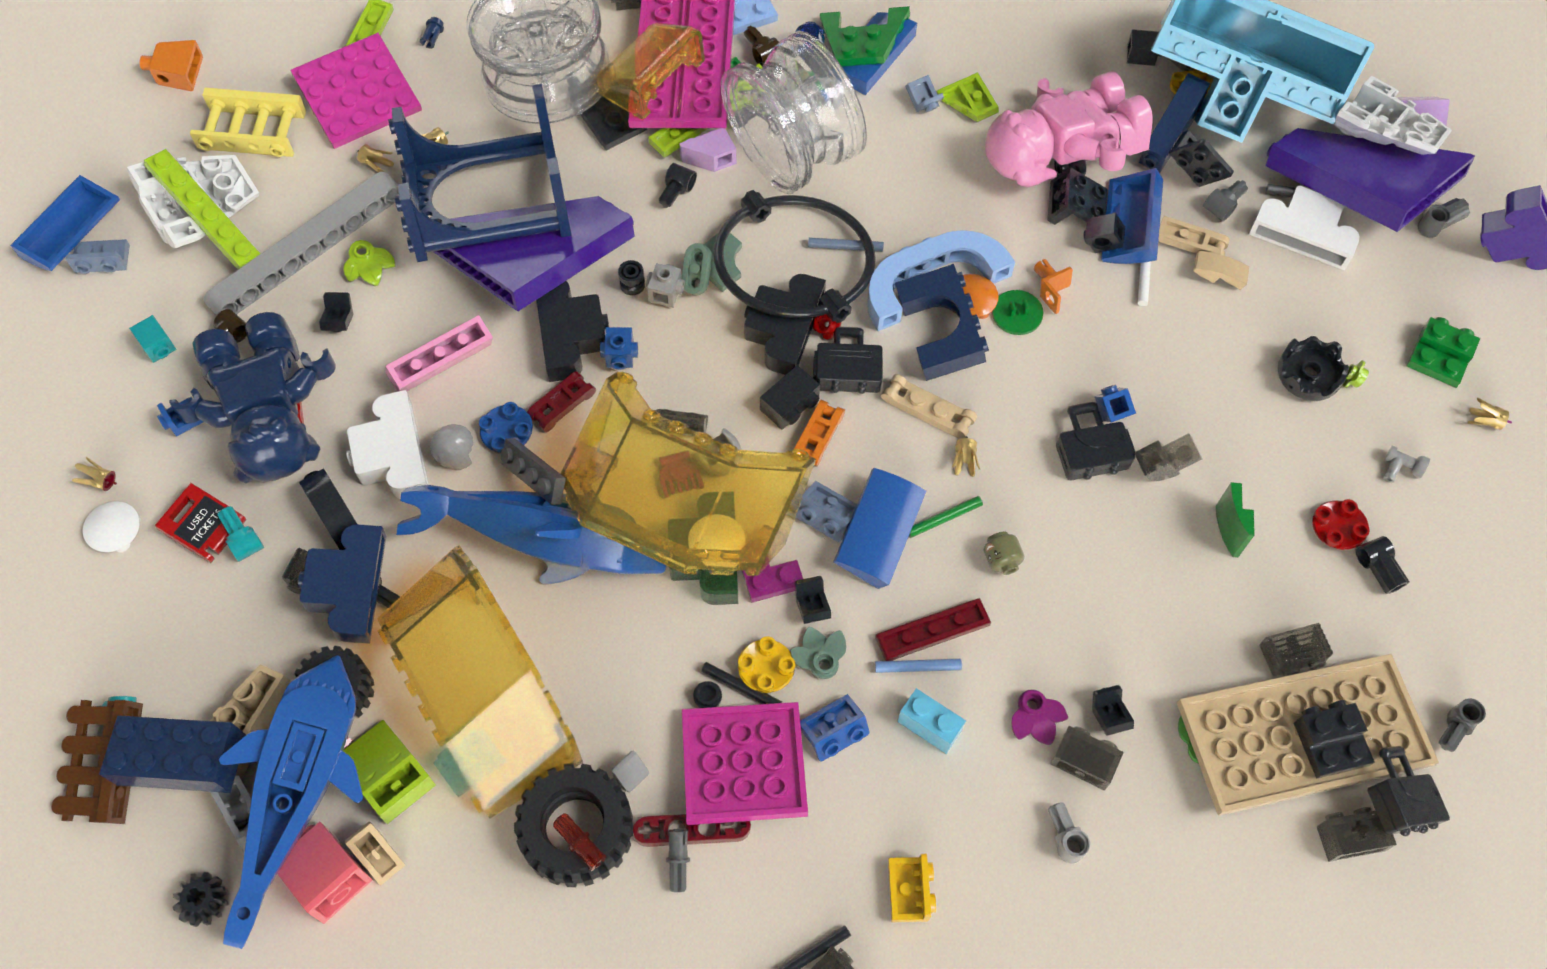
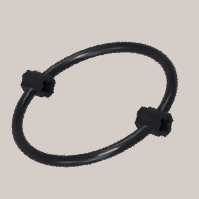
[713,190,876,323]

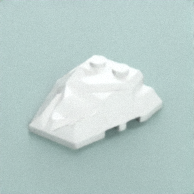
[1334,76,1452,155]
[127,155,259,248]

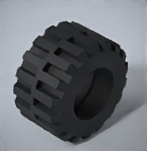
[294,646,375,718]

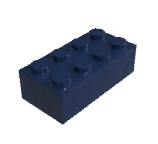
[99,716,247,793]

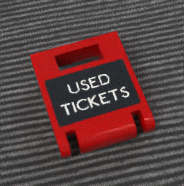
[155,483,247,563]

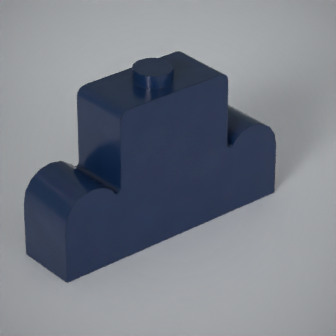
[298,524,386,644]

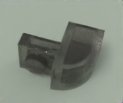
[1134,433,1203,481]

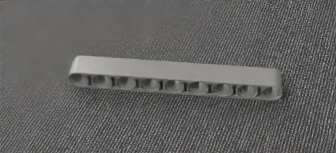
[204,172,399,315]

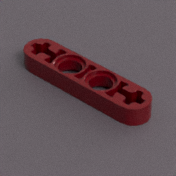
[633,814,751,847]

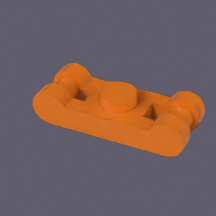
[792,400,845,467]

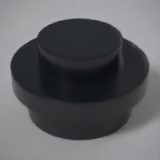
[693,681,722,708]

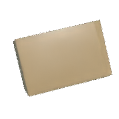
[344,821,405,886]

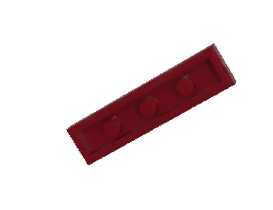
[875,598,991,661]

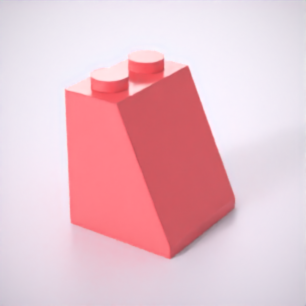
[278,821,372,924]

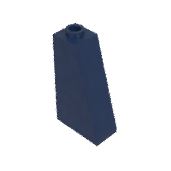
[1138,73,1210,173]

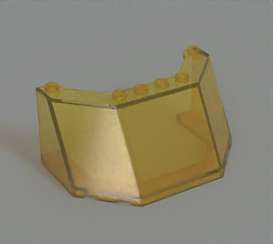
[560,372,816,576]
[377,545,583,819]

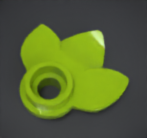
[344,240,396,286]

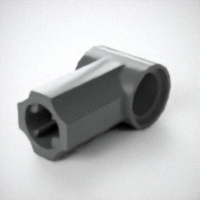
[1418,198,1470,238]

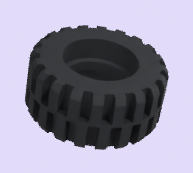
[514,763,634,887]

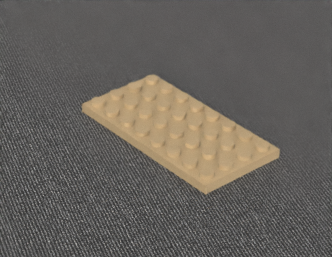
[1177,654,1439,816]

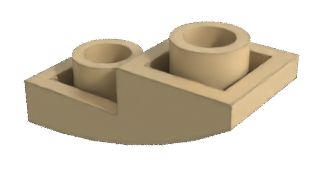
[1193,251,1249,290]

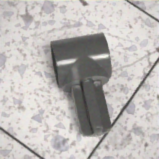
[1203,180,1248,221]
[1439,698,1486,752]

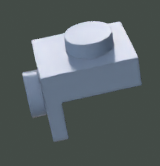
[905,75,944,112]

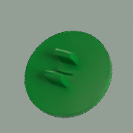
[992,290,1044,335]

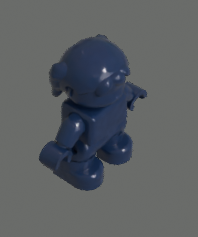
[169,312,336,483]

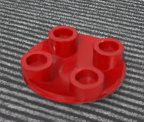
[1312,499,1370,550]

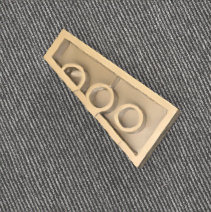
[211,664,291,779]

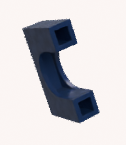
[895,264,989,381]

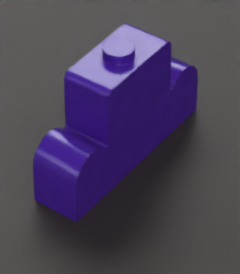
[1480,185,1547,270]

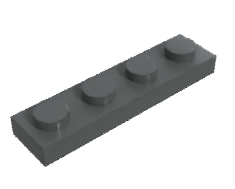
[501,438,566,505]

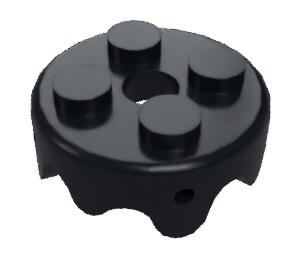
[1278,336,1349,401]

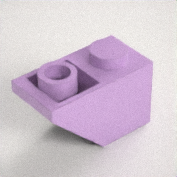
[679,128,737,172]

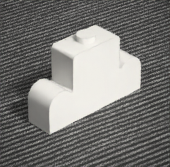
[1249,186,1360,270]
[346,390,429,499]

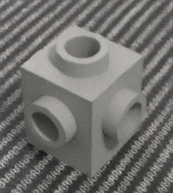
[646,263,685,308]

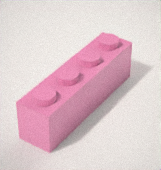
[386,315,493,392]

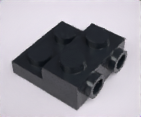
[1293,700,1375,779]

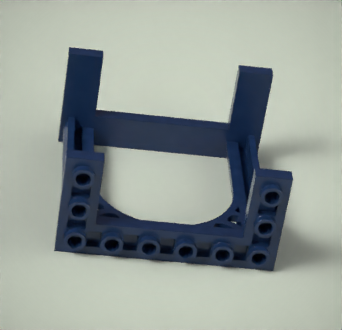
[388,84,572,262]

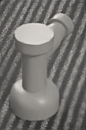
[1384,446,1430,483]

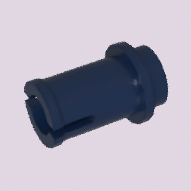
[420,17,444,49]

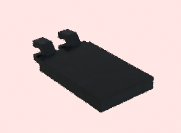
[565,63,647,151]

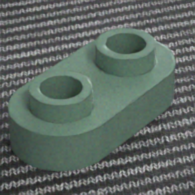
[682,243,712,296]

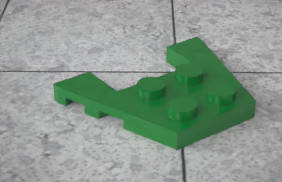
[820,6,910,67]

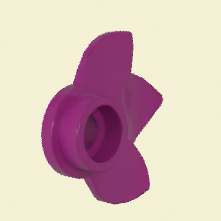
[1011,690,1068,745]

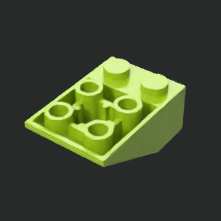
[343,720,436,824]

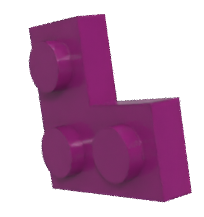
[738,542,803,603]

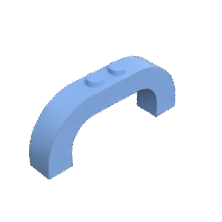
[867,230,1015,331]

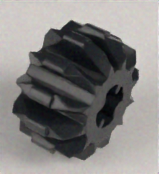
[173,872,229,927]

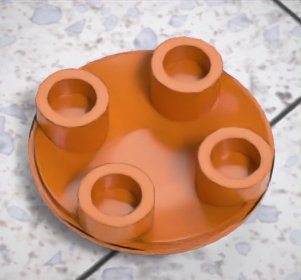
[951,274,998,319]

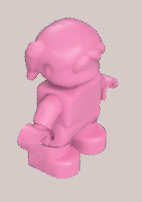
[985,71,1152,187]

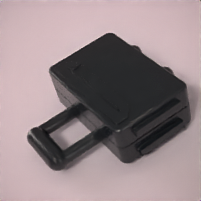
[813,327,883,394]
[1056,402,1136,481]
[1367,746,1450,837]

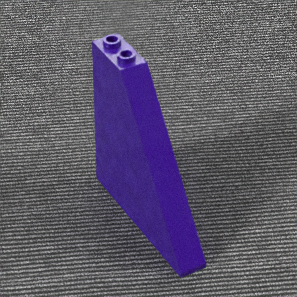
[1265,128,1475,232]
[434,196,635,311]

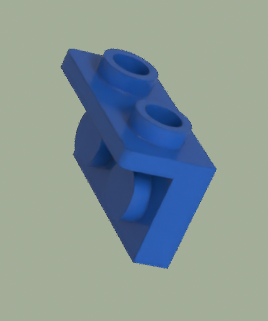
[800,694,870,762]

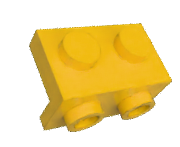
[888,854,936,923]

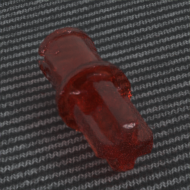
[553,813,607,871]

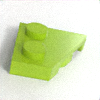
[936,72,999,122]

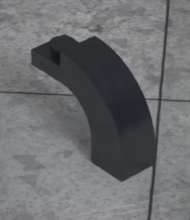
[299,468,357,550]

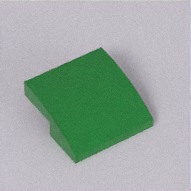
[1216,482,1255,558]

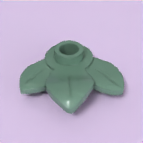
[791,627,846,679]

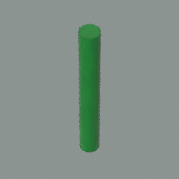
[909,496,983,538]

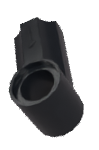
[1356,536,1410,594]

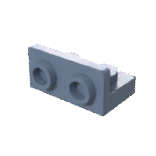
[66,239,130,274]
[794,481,857,542]

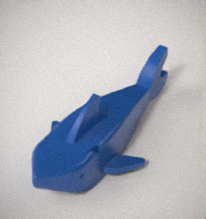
[396,485,666,584]
[219,656,363,949]

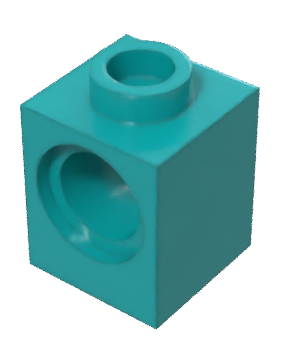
[129,315,177,363]

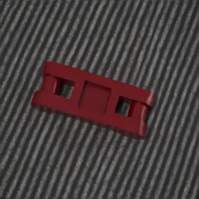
[527,371,596,432]

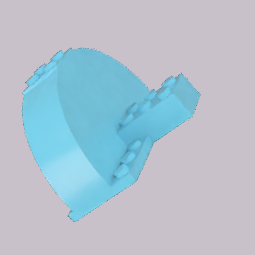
[1151,0,1374,143]

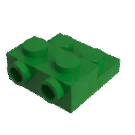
[1407,317,1481,388]

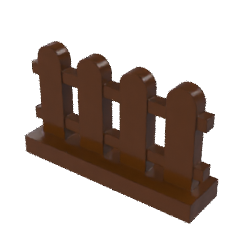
[51,700,143,824]

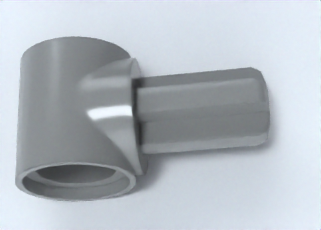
[1048,802,1090,863]

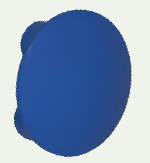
[479,402,533,453]

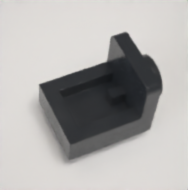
[319,292,354,332]
[795,576,831,624]
[1092,685,1134,736]

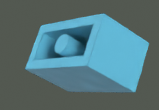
[897,688,966,754]

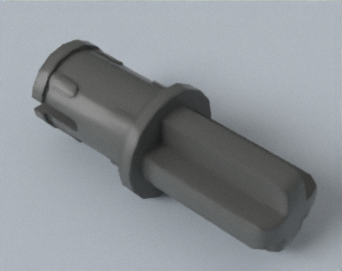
[666,829,690,893]

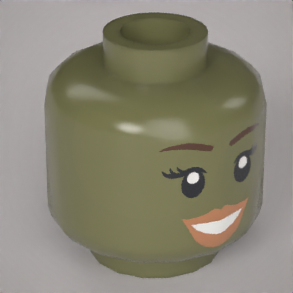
[983,531,1025,575]

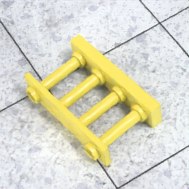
[190,87,306,157]

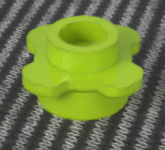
[1343,360,1369,388]

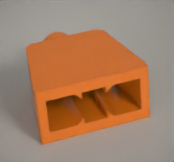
[140,40,203,91]

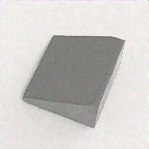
[612,750,649,792]

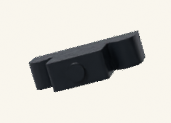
[744,274,826,375]
[536,281,609,382]

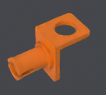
[1034,259,1073,314]

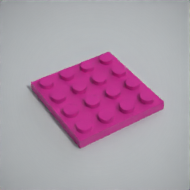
[290,33,422,149]
[682,702,808,825]

